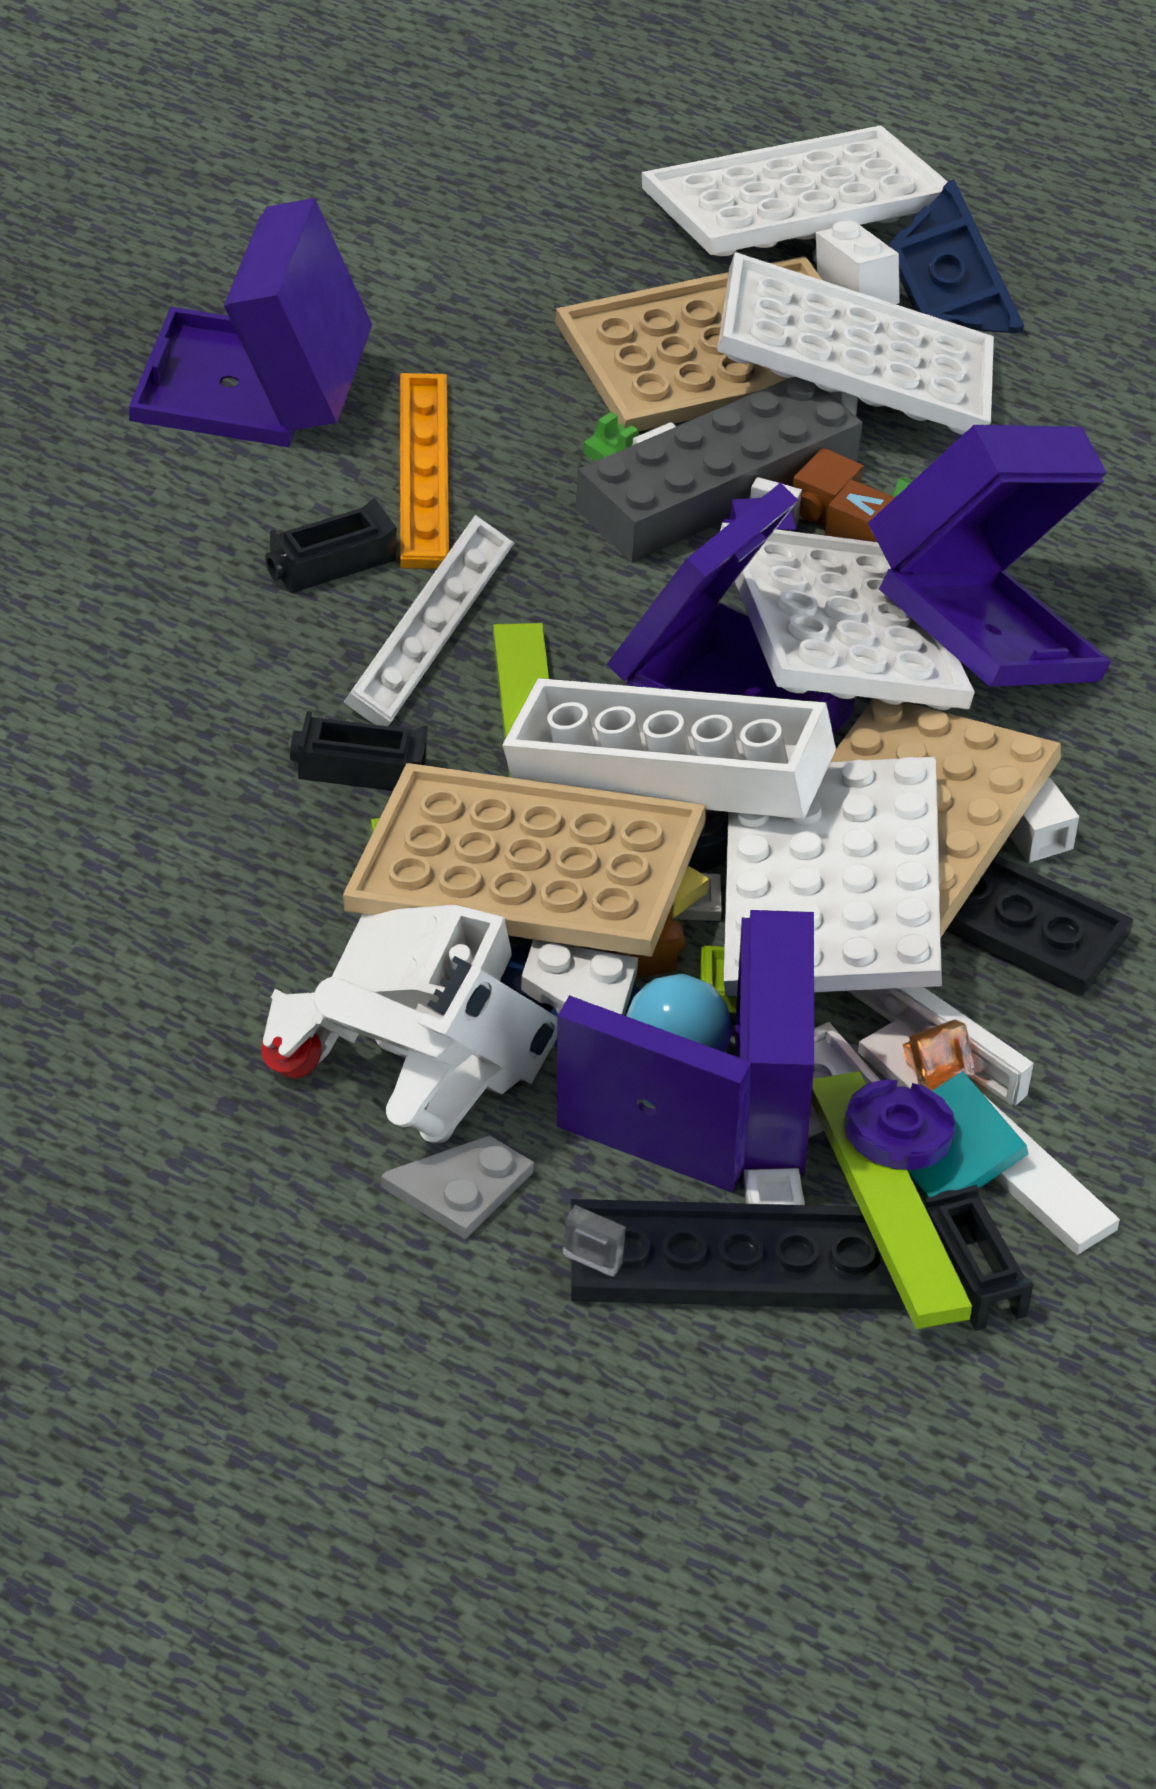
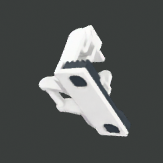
[261,956,557,1143]

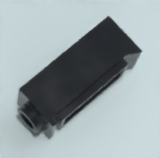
[265,498,397,594]
[290,711,428,791]
[925,1185,1033,1331]

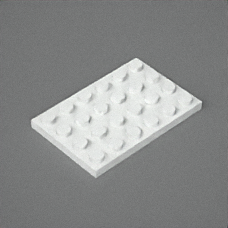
[642,126,948,256]
[717,252,994,435]
[720,522,975,710]
[724,757,942,996]

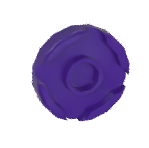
[844,1079,955,1170]

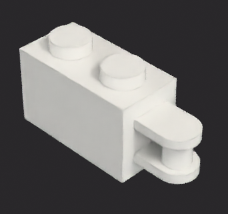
[813,221,900,304]

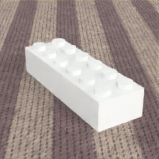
[502,678,836,819]

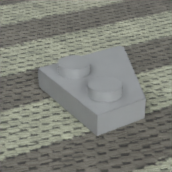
[381,1135,534,1239]

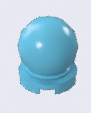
[626,974,733,1105]

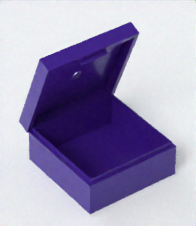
[129,198,372,447]
[868,425,1111,687]
[606,482,856,735]
[557,910,814,1193]

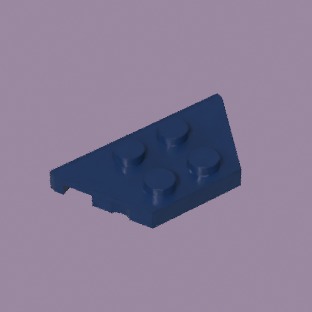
[888,180,1024,333]

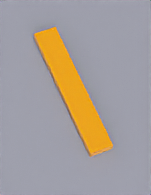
[400,373,449,569]

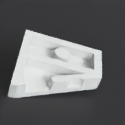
[521,939,638,1016]

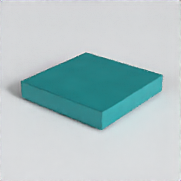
[907,1071,1029,1198]

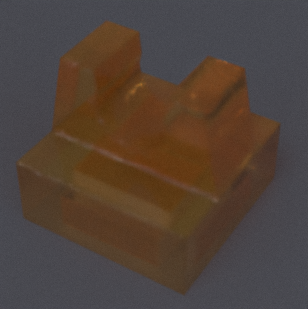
[903,1019,975,1091]

